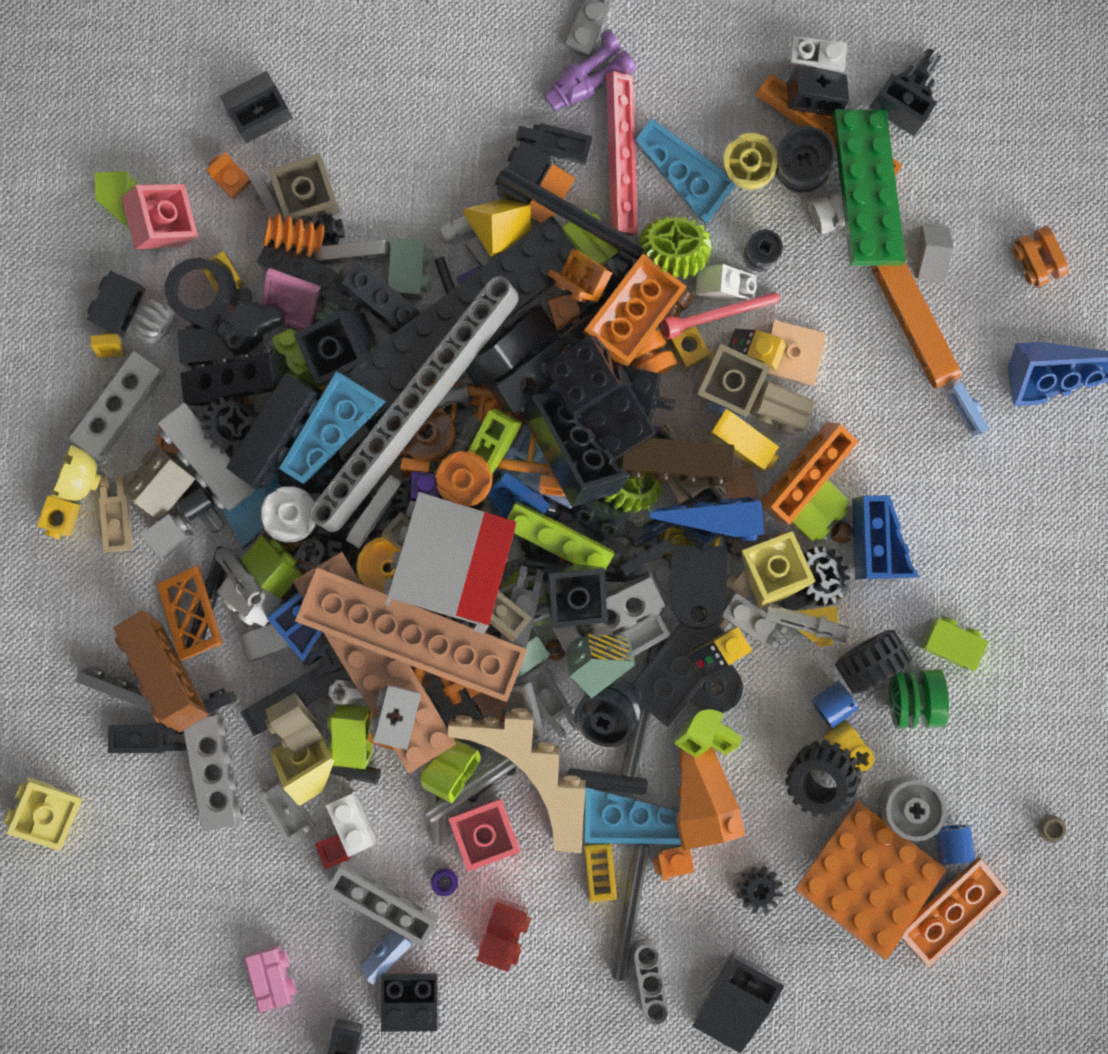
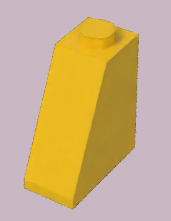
[708,409,779,472]

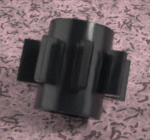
[313,213,345,246]

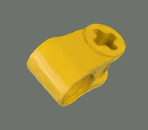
[823,720,875,771]

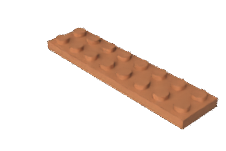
[293,552,456,774]
[295,567,527,702]

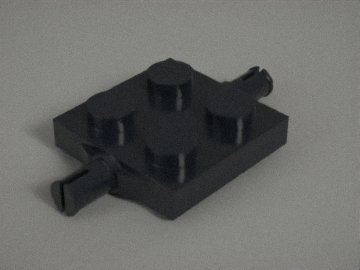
[612,362,675,422]

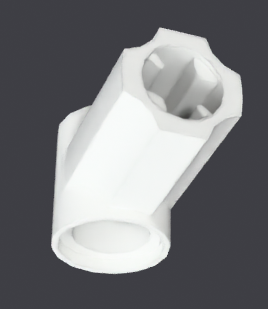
[329,680,368,707]

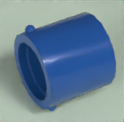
[811,681,859,729]
[935,824,976,864]

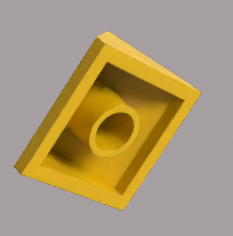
[462,198,531,256]

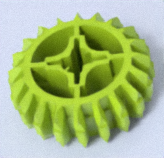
[638,214,712,280]
[604,458,665,513]

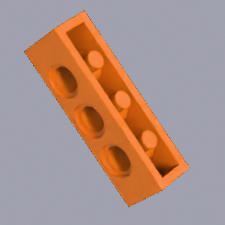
[761,422,859,525]

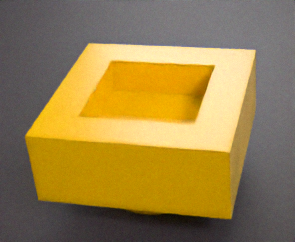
[90,333,125,358]

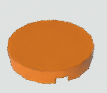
[436,451,492,507]

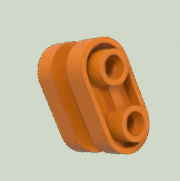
[1012,226,1069,288]

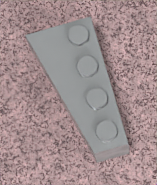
[158,403,257,511]

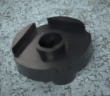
[690,664,743,713]

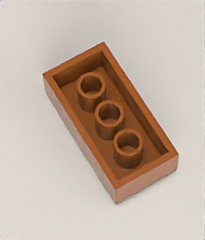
[113,610,209,732]

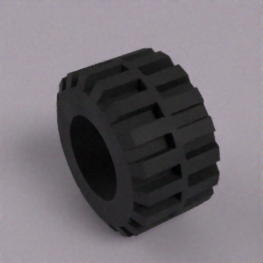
[835,630,912,694]
[785,740,861,818]

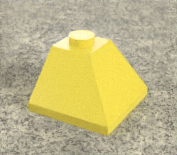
[741,531,815,608]
[269,738,334,806]

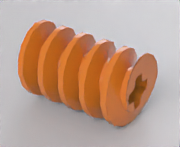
[263,213,324,257]

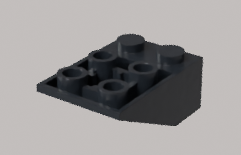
[692,952,784,1053]

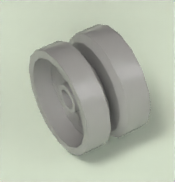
[878,776,947,841]

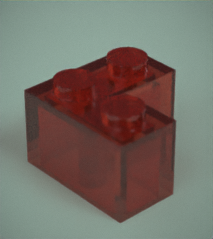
[476,897,531,972]

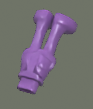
[543,29,637,112]

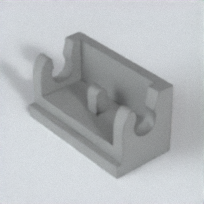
[259,783,315,844]

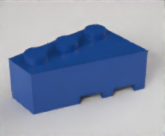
[852,495,919,580]
[266,591,322,661]

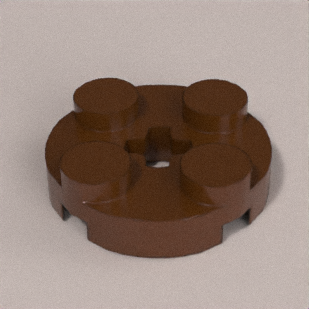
[404,407,456,462]

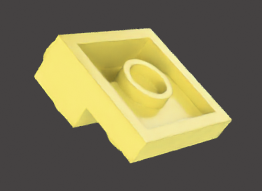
[3,777,82,851]

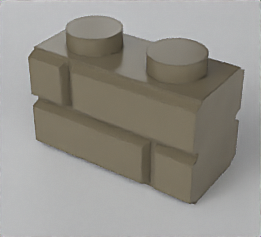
[749,381,815,435]

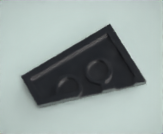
[425,675,487,756]

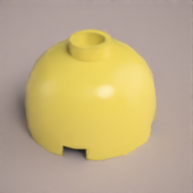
[724,133,778,190]
[51,444,101,501]

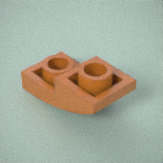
[529,164,576,223]

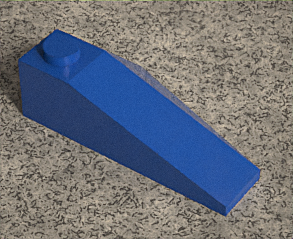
[1008,342,1108,406]
[648,496,764,541]

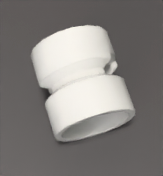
[809,191,845,235]

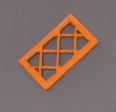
[157,566,223,660]

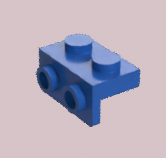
[487,472,550,518]

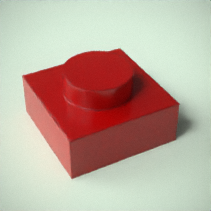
[315,834,352,869]

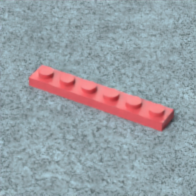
[606,71,638,237]

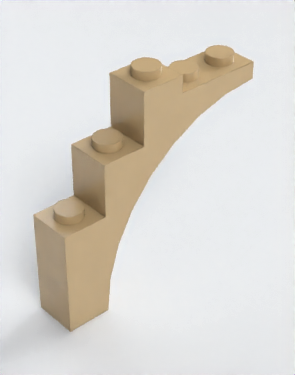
[448,708,586,853]

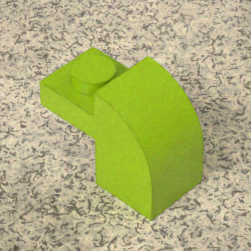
[674,709,743,758]

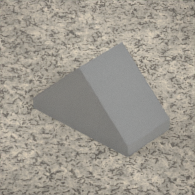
[917,225,954,281]

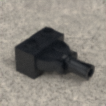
[869,49,941,136]

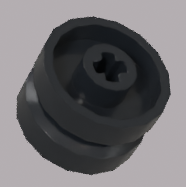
[574,677,644,747]

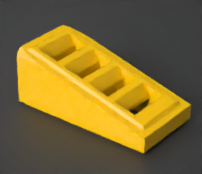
[584,843,617,903]

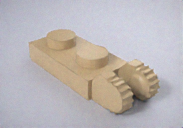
[99,475,134,553]

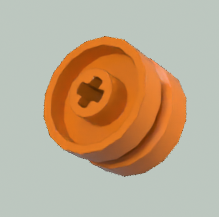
[611,329,678,375]

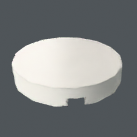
[261,487,316,542]

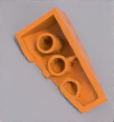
[676,746,745,850]

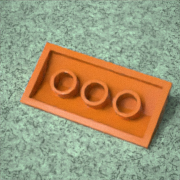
[583,254,687,366]
[902,857,1008,967]

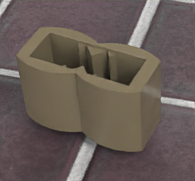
[265,693,325,754]

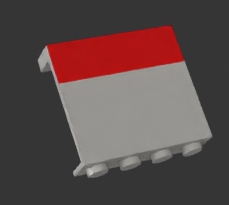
[382,492,517,634]

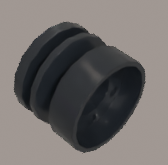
[775,126,835,193]

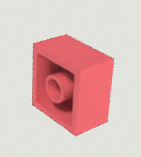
[121,184,198,249]
[448,796,521,872]

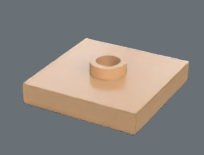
[767,320,827,386]

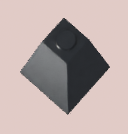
[543,563,608,628]

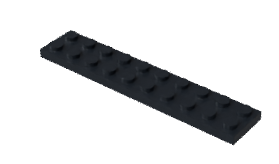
[342,216,578,421]

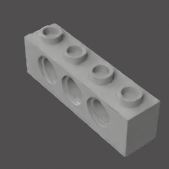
[69,351,166,461]
[551,571,665,654]
[184,714,243,832]
[326,862,439,947]

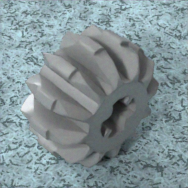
[131,297,175,345]

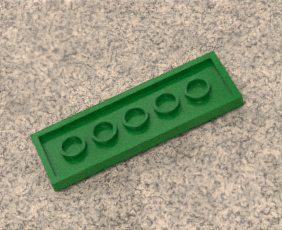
[832,109,906,266]

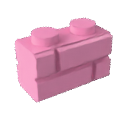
[244,945,297,1013]

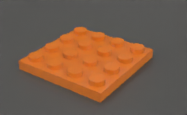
[794,801,947,960]

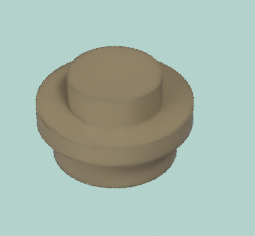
[1038,815,1066,843]

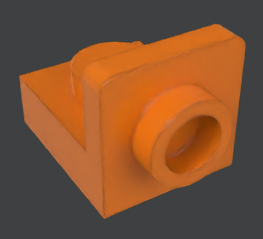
[206,152,252,200]
[653,845,694,881]

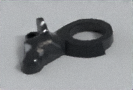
[164,257,286,353]

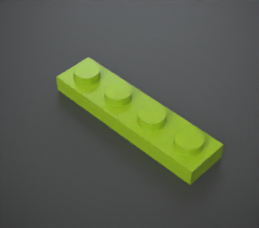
[506,501,614,570]

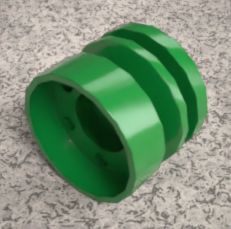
[888,669,949,729]

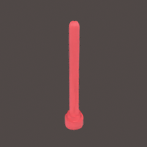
[660,292,780,340]

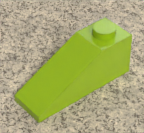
[469,409,522,474]

